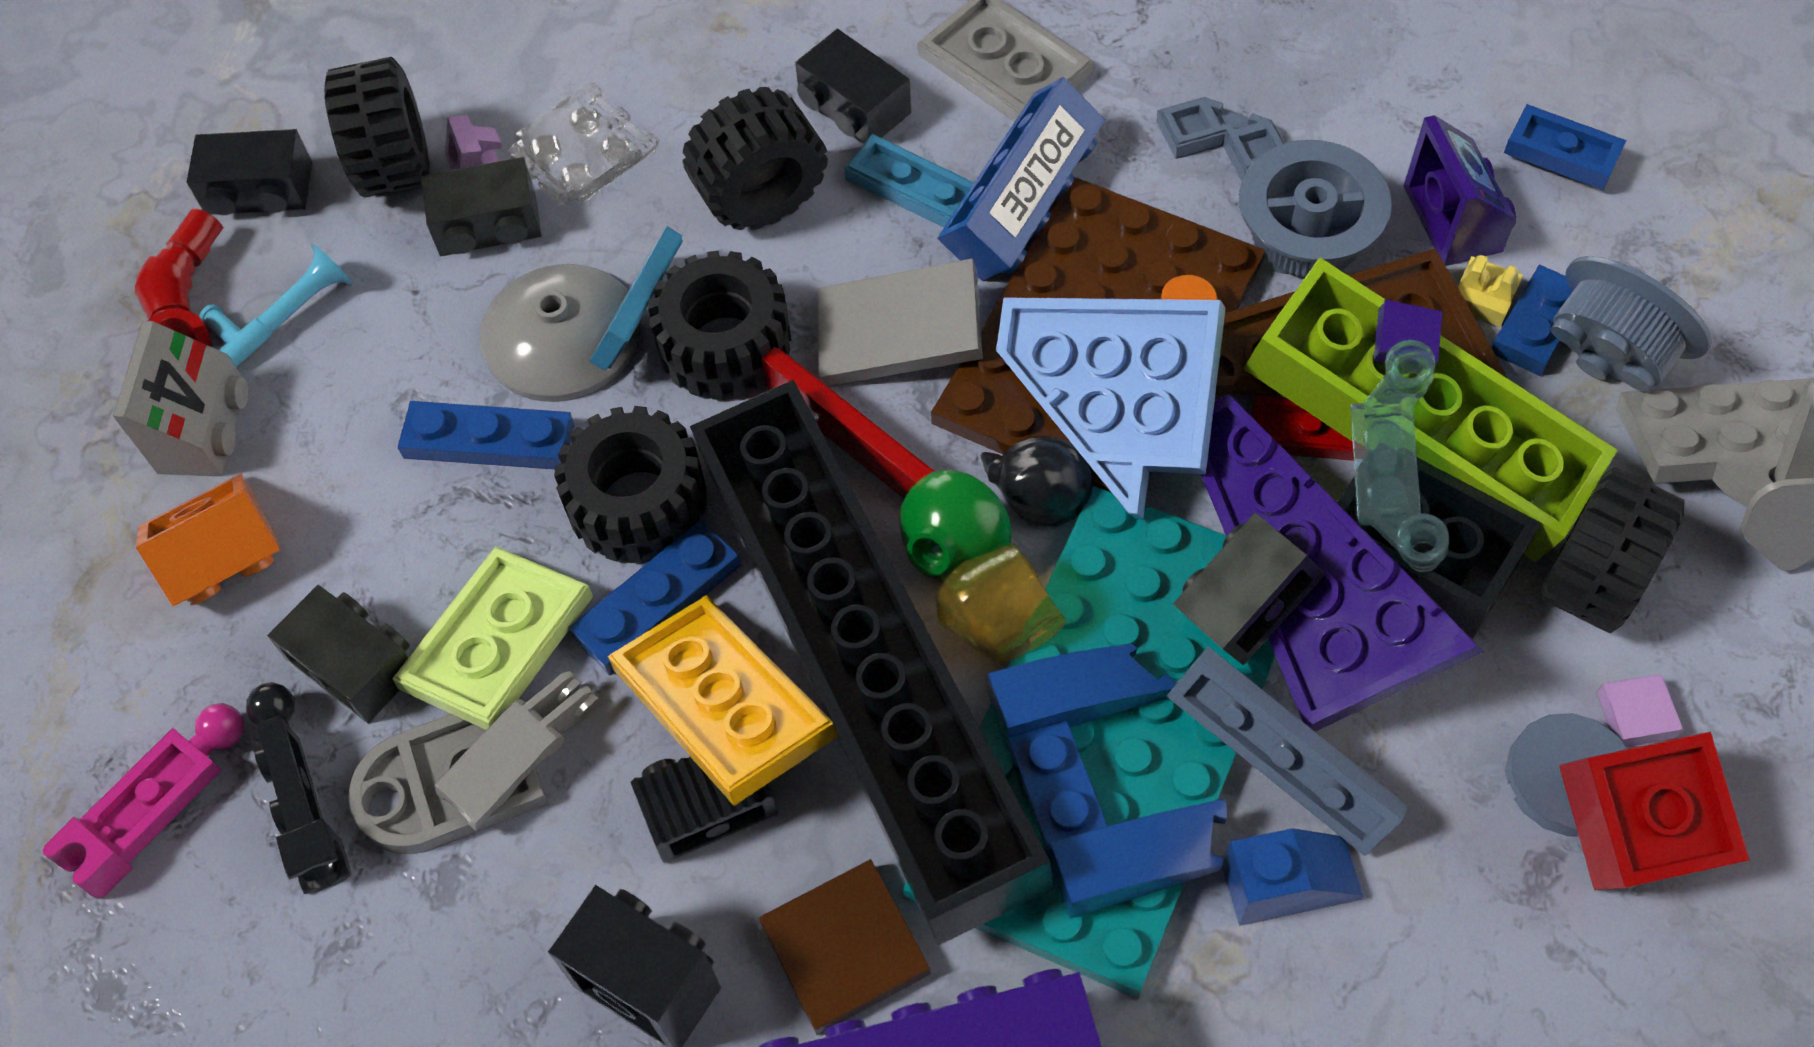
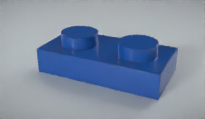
[1504,104,1627,190]
[1492,264,1572,376]

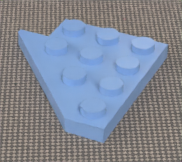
[996,298,1226,519]

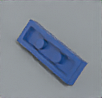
[397,401,575,470]
[568,520,741,675]

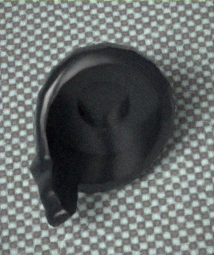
[980,436,1093,527]

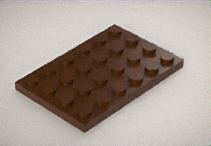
[931,177,1265,493]

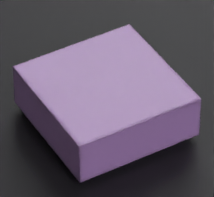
[1597,674,1683,746]

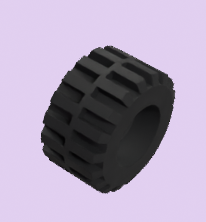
[324,57,429,198]
[682,87,828,230]
[648,251,791,400]
[554,406,707,563]
[1542,467,1685,634]

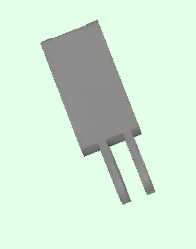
[435,670,599,831]

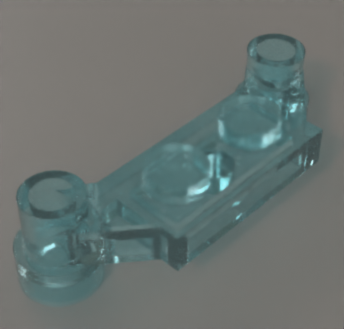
[1351,340,1449,572]

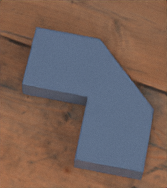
[1156,97,1284,181]

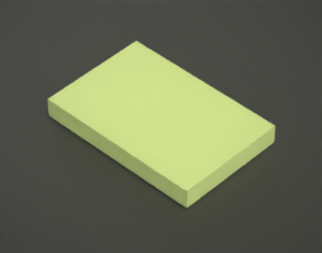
[392,546,593,730]

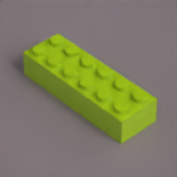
[1243,257,1618,562]

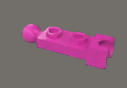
[43,703,244,899]

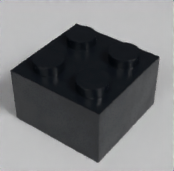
[548,885,721,1047]

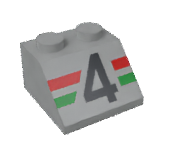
[113,321,248,476]

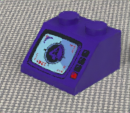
[1403,115,1516,266]

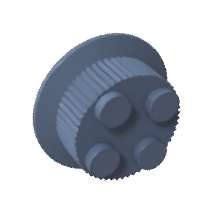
[1239,140,1392,277]
[1551,256,1712,392]

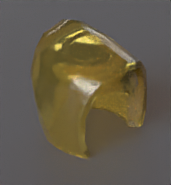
[935,543,1066,663]

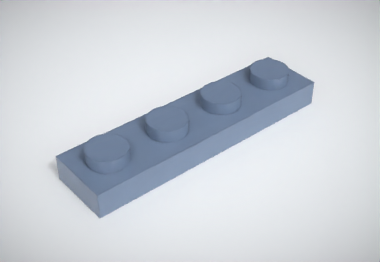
[1167,647,1409,856]

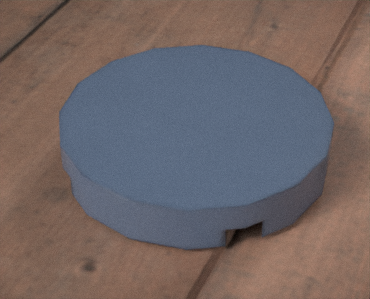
[1505,713,1627,836]

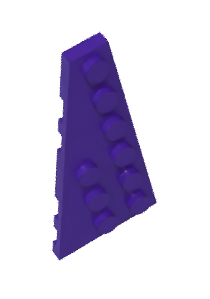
[1201,394,1484,732]

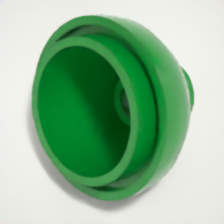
[899,470,1012,582]

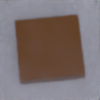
[758,859,931,1035]

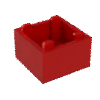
[1559,731,1750,890]

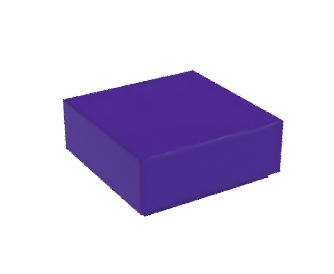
[1374,299,1442,372]

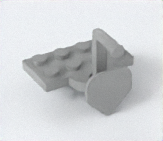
[1617,378,1814,571]

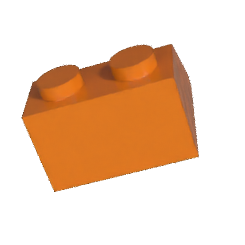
[136,473,280,607]

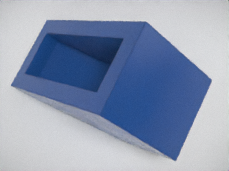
[1222,828,1364,926]

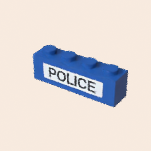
[937,76,1105,281]

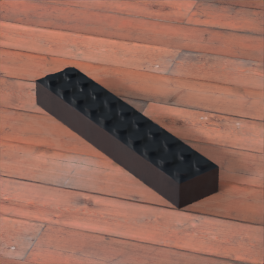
[690,379,1055,946]

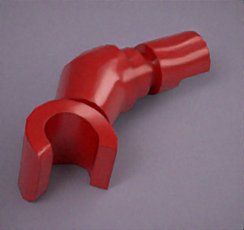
[135,209,223,347]

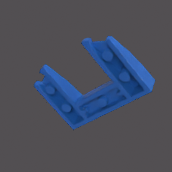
[988,644,1227,919]

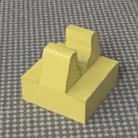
[1458,255,1523,327]

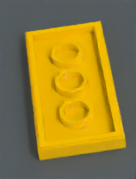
[608,595,838,806]

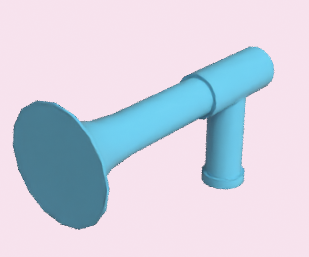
[199,244,352,368]

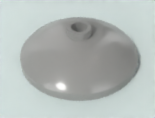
[480,264,640,402]

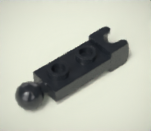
[246,682,352,894]

